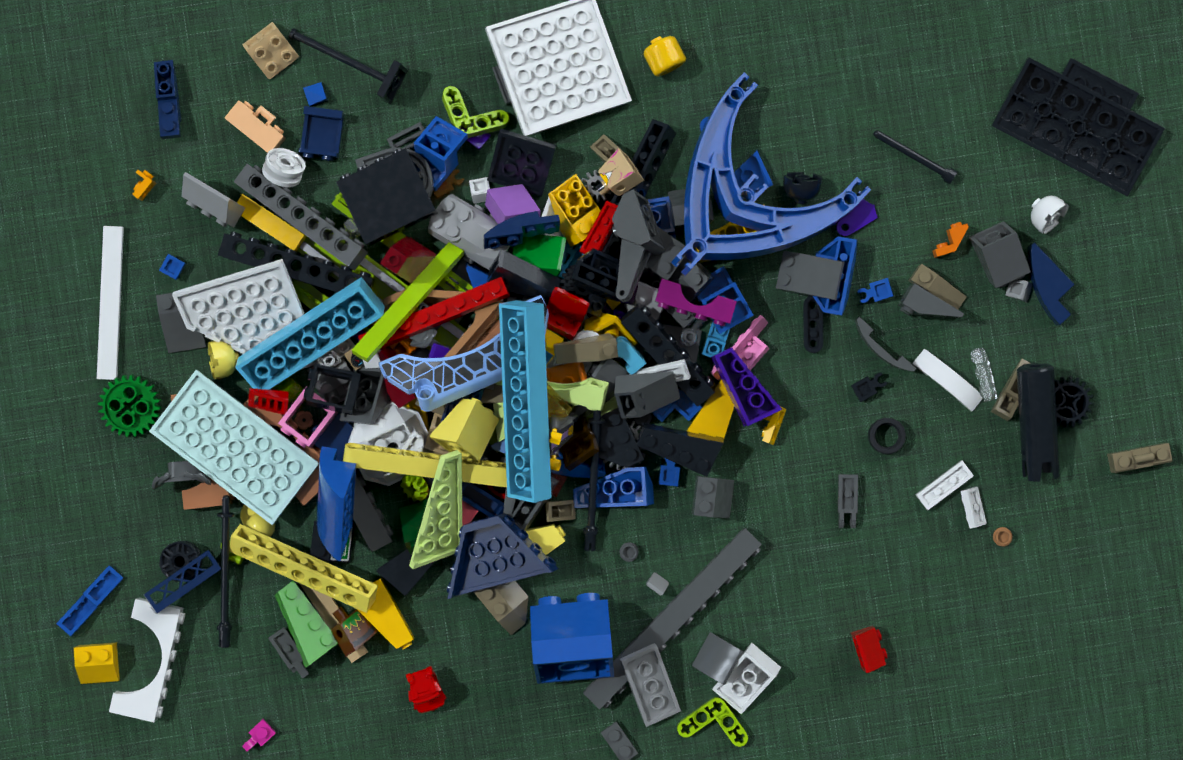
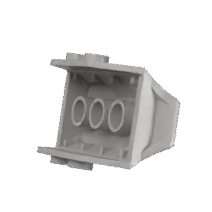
[428,194,510,270]

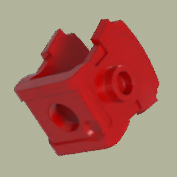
[406,666,446,713]

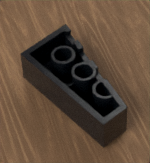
[636,423,724,477]

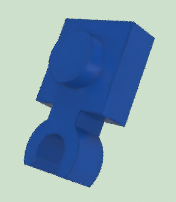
[858,278,894,303]
[659,458,680,486]

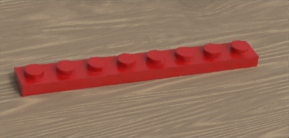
[358,277,509,349]

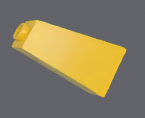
[686,379,734,441]
[357,578,415,650]

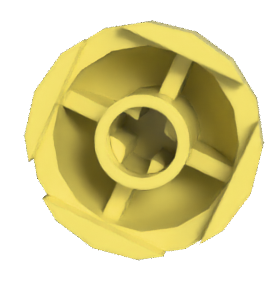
[208,341,239,379]

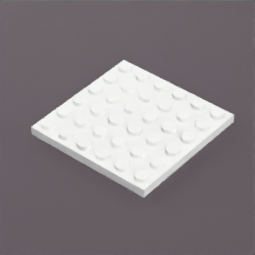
[485,0,632,136]

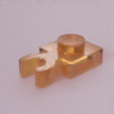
[433,169,464,199]

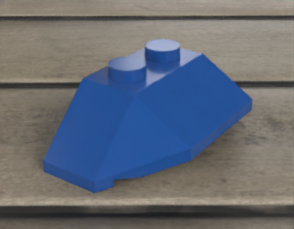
[814,237,857,316]

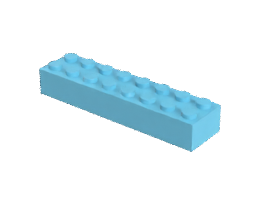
[235,277,385,390]

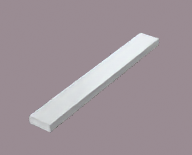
[97,226,124,380]

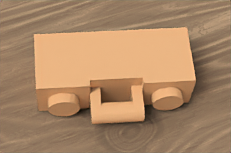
[225,100,286,153]

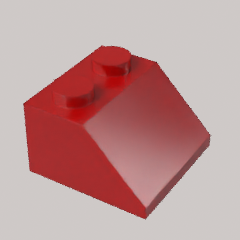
[851,626,888,673]

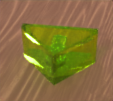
[273,376,306,409]

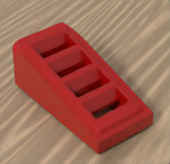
[248,388,289,414]

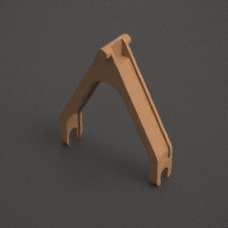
[382,289,504,357]

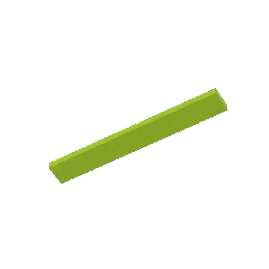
[352,242,465,362]

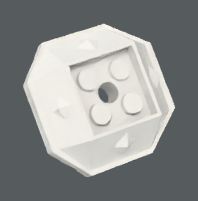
[348,401,428,486]

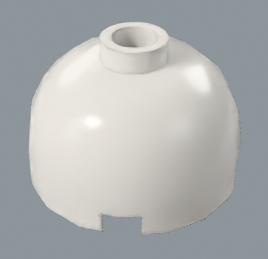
[1031,196,1069,234]

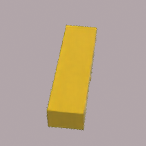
[237,194,307,251]

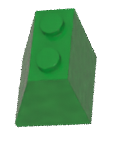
[508,235,566,276]

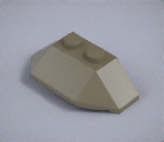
[473,581,528,635]

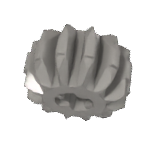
[581,170,612,203]

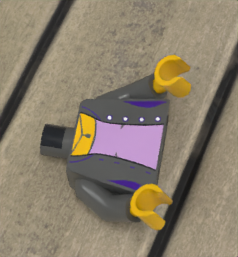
[548,410,579,471]

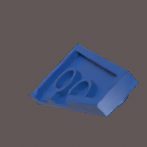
[734,151,773,200]

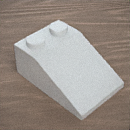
[712,643,781,714]

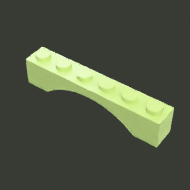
[495,378,609,411]

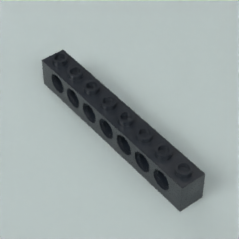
[602,119,676,257]
[218,231,375,293]

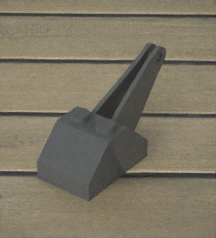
[612,189,665,302]

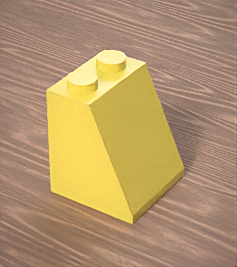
[430,398,499,460]
[525,523,566,555]

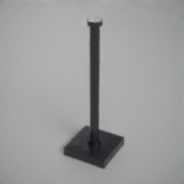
[289,28,408,105]

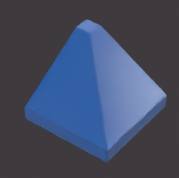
[303,82,328,106]

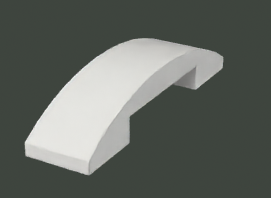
[912,349,984,412]

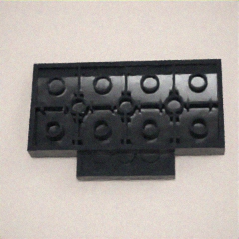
[991,57,1165,197]

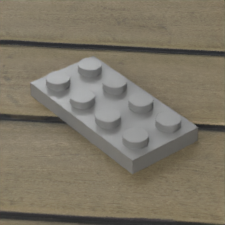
[620,643,681,727]

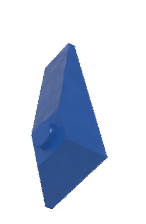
[573,467,654,508]

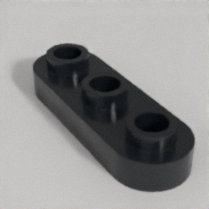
[803,296,823,353]

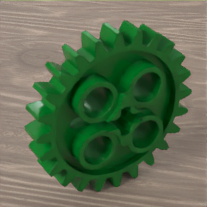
[98,374,162,437]

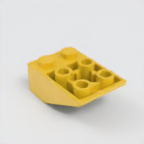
[548,174,601,247]

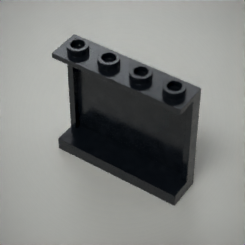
[336,148,438,247]

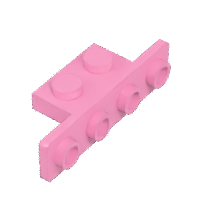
[711,315,770,380]

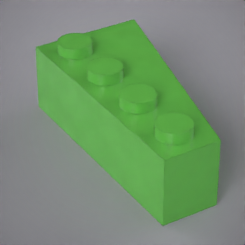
[275,581,338,668]

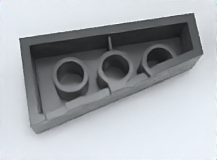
[353,468,393,552]

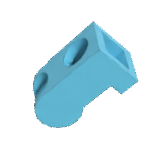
[616,336,646,375]

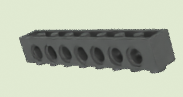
[234,164,368,271]

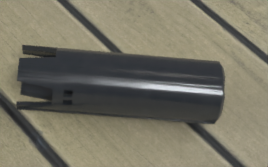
[1017,363,1060,482]

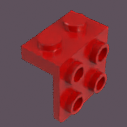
[547,287,590,340]

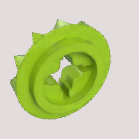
[400,475,429,502]

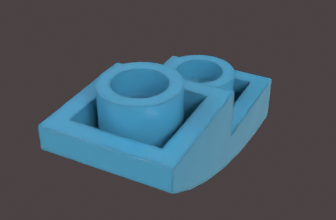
[702,322,730,357]

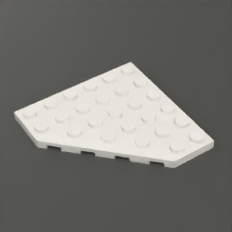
[172,259,319,369]

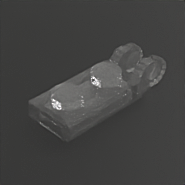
[970,347,997,402]

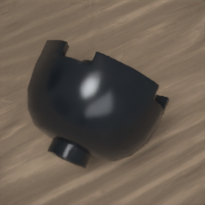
[783,172,822,204]

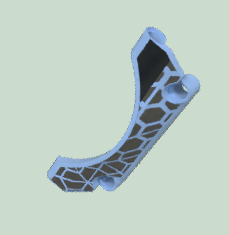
[378,295,549,412]

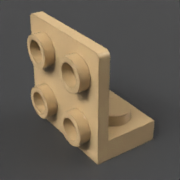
[242,22,299,79]

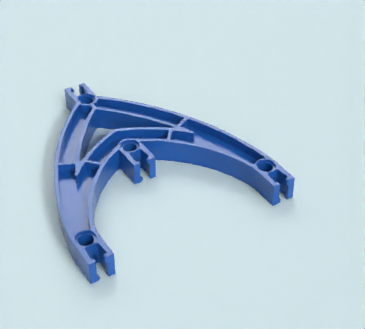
[671,72,871,276]

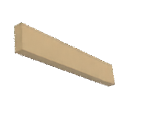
[299,583,368,663]

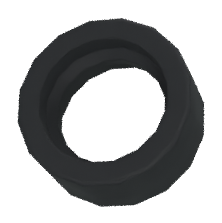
[868,418,906,454]

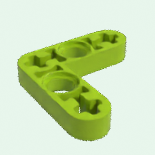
[442,86,509,138]
[677,697,748,747]

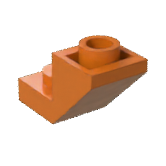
[932,222,968,258]

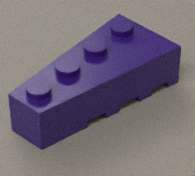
[711,348,782,427]

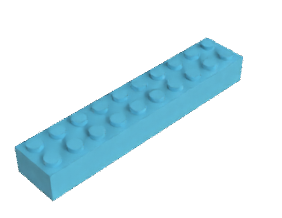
[499,300,552,503]

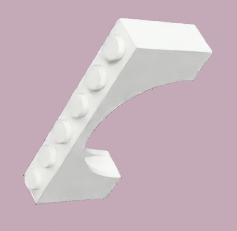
[109,598,185,722]

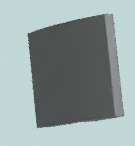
[692,632,743,685]

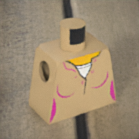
[596,148,644,196]

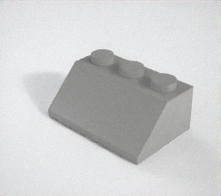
[181,172,245,228]

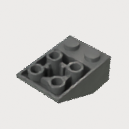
[614,371,680,419]

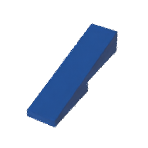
[56,566,124,637]

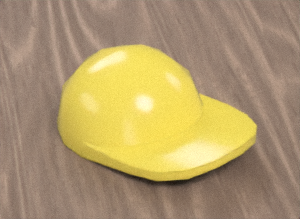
[240,505,275,537]

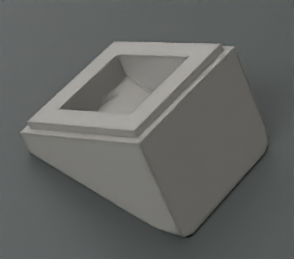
[1005,279,1033,302]
[646,572,669,596]

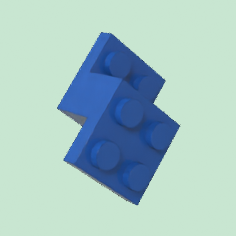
[413,116,468,191]
[697,266,753,334]

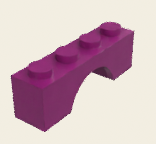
[655,279,737,327]

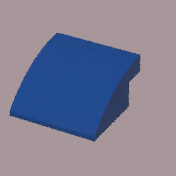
[317,446,356,561]

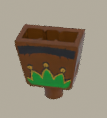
[331,607,378,656]

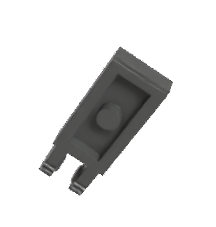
[837,474,858,528]

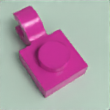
[242,718,276,752]

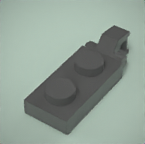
[268,627,309,679]

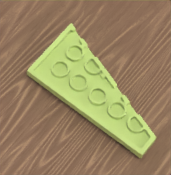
[409,450,462,569]

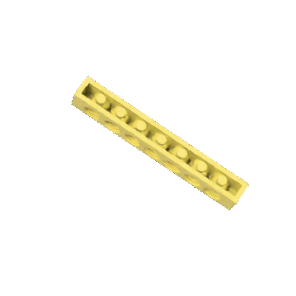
[229,524,378,613]

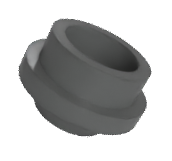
[619,542,639,562]

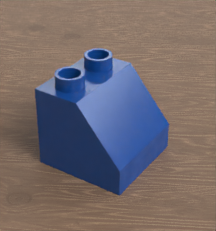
[530,593,614,684]

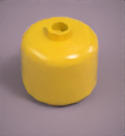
[643,36,686,77]

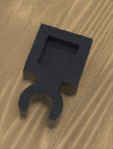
[850,373,887,402]

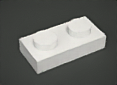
[961,487,987,528]

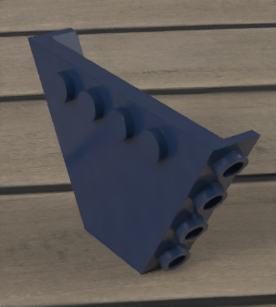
[447,513,559,599]

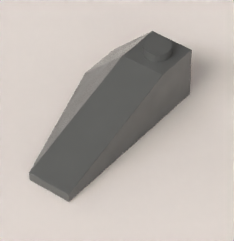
[572,359,630,418]

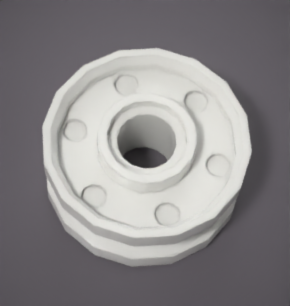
[262,148,306,187]

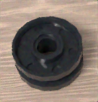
[159,541,202,582]

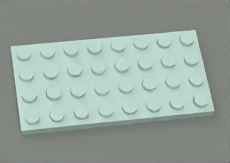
[149,370,319,525]

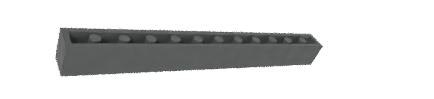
[583,528,762,710]

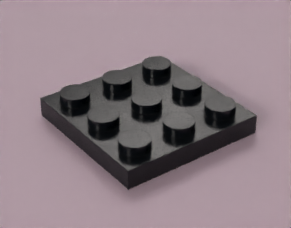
[487,129,556,197]

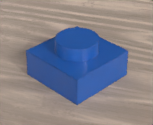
[159,254,186,280]

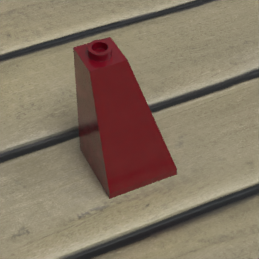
[380,236,437,284]

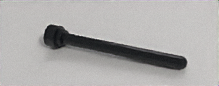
[873,130,958,185]

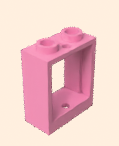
[278,386,338,448]

